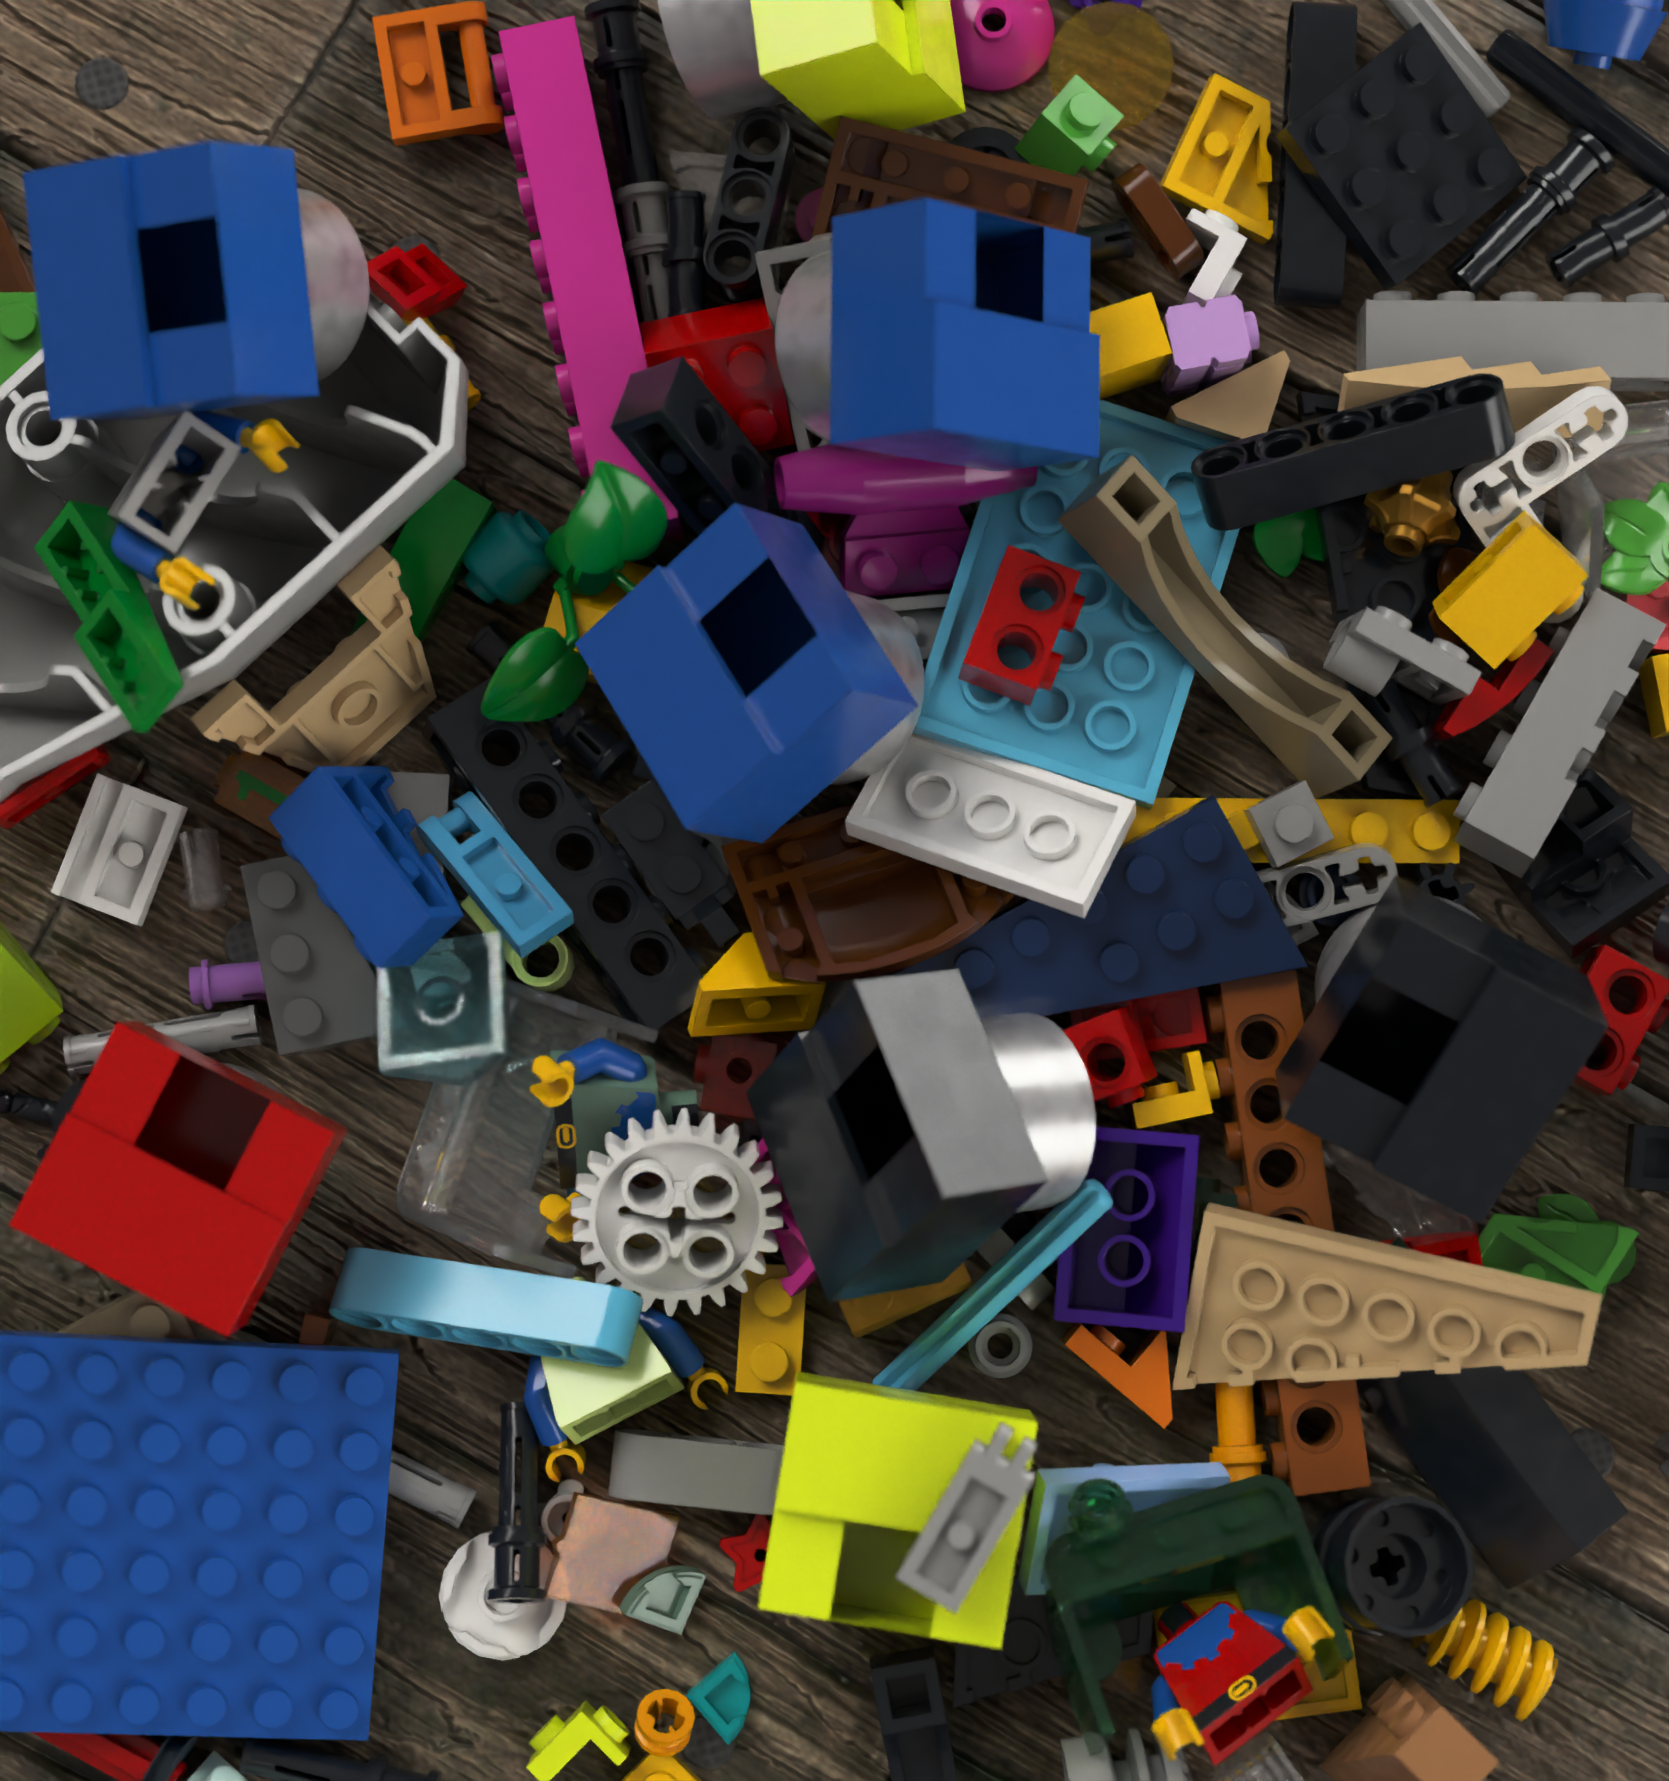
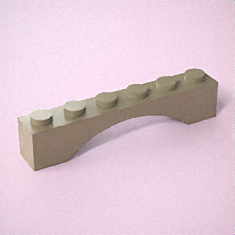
[1057,454,1393,799]

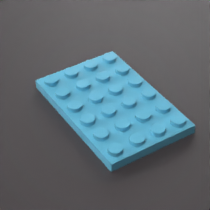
[912,399,1240,810]

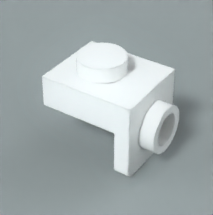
[1183,208,1248,307]

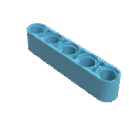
[329,1247,643,1367]

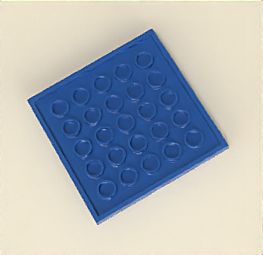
[0,1330,399,1741]

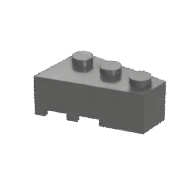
[240,855,415,1057]

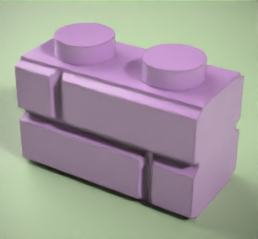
[1160,295,1260,397]

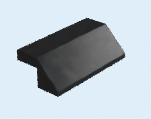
[1356,1366,1628,1590]

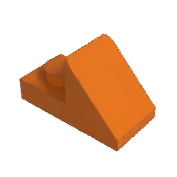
[1061,1322,1173,1429]

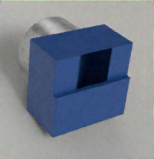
[23,141,369,420]
[775,198,1100,472]
[575,503,925,843]

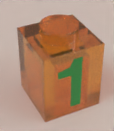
[214,750,305,839]

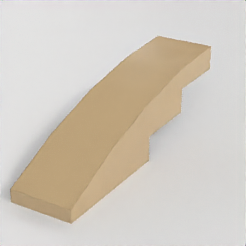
[1337,356,1612,438]

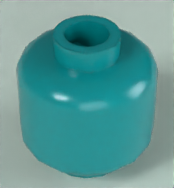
[463,510,554,605]

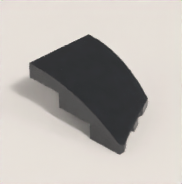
[1453,768,1669,960]

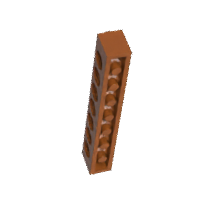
[1205,970,1371,1497]

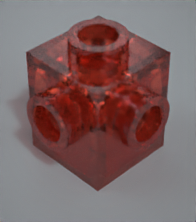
[693,1032,778,1120]

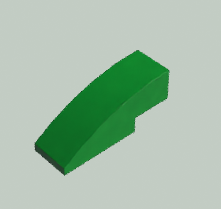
[349,478,497,644]

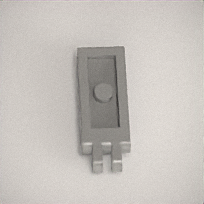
[895,1422,1038,1614]

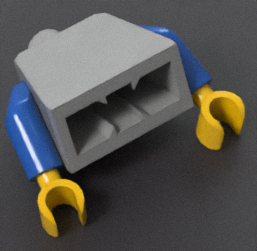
[107,410,300,610]

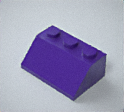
[1054,1127,1200,1332]

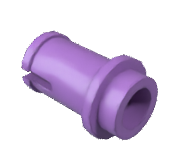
[189,959,267,1010]

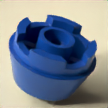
[1543,0,1668,70]

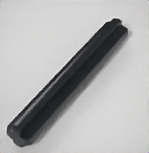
[1486,29,1669,197]

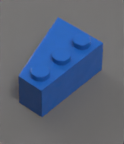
[268,766,464,969]

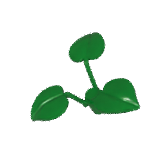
[480,460,667,722]

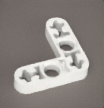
[1453,386,1628,623]

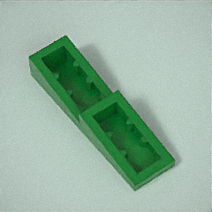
[34,500,184,733]

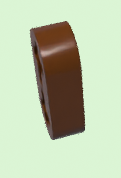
[1111,163,1205,280]

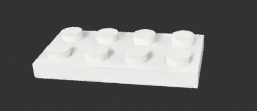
[845,733,1136,918]

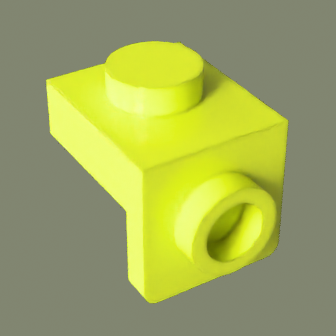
[526,1700,631,1781]

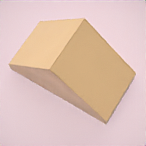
[1165,350,1290,442]

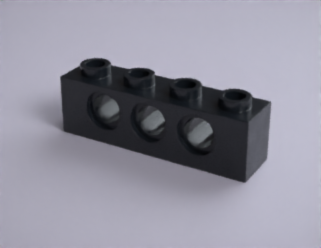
[610,356,825,551]

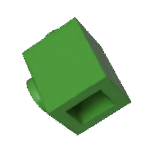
[1014,74,1124,176]

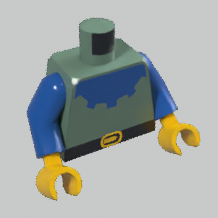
[529,1038,699,1243]

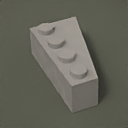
[1453,588,1667,878]

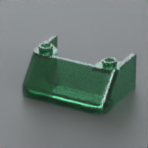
[1042,1475,1355,1756]

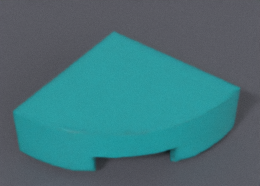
[686,1649,751,1745]

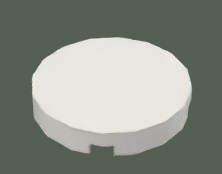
[439,1531,569,1661]

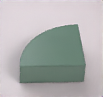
[618,1565,707,1635]

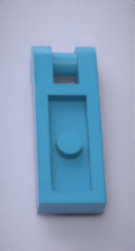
[416,791,574,959]

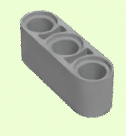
[608,1429,784,1515]

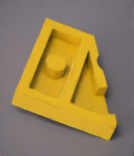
[1159,73,1273,245]

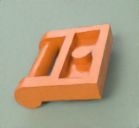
[372,1,505,146]

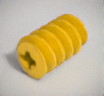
[1410,1598,1558,1722]

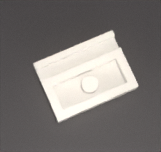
[51,773,188,926]

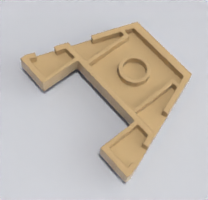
[190,545,437,773]

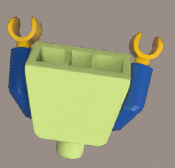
[523,1277,728,1482]

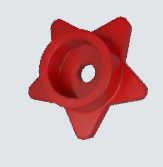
[719,1514,772,1592]

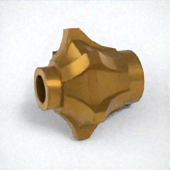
[1364,470,1461,557]

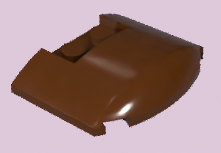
[806,116,1090,260]
[721,802,1015,982]

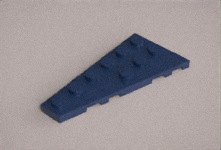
[881,795,1308,1018]

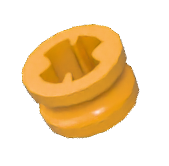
[634,1689,695,1757]

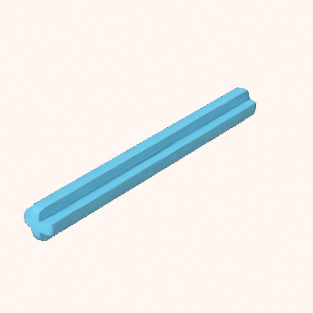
[872,1178,1113,1391]

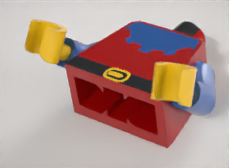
[1151,1601,1335,1766]

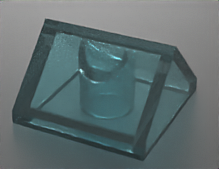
[377,931,508,1087]

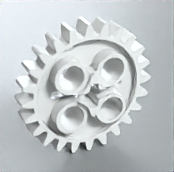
[571,1108,783,1316]

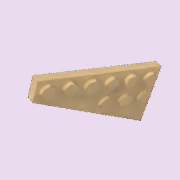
[1172,1202,1603,1390]

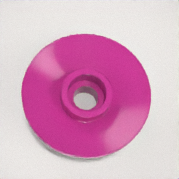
[950,0,1055,93]

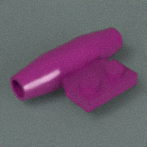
[774,443,1038,597]

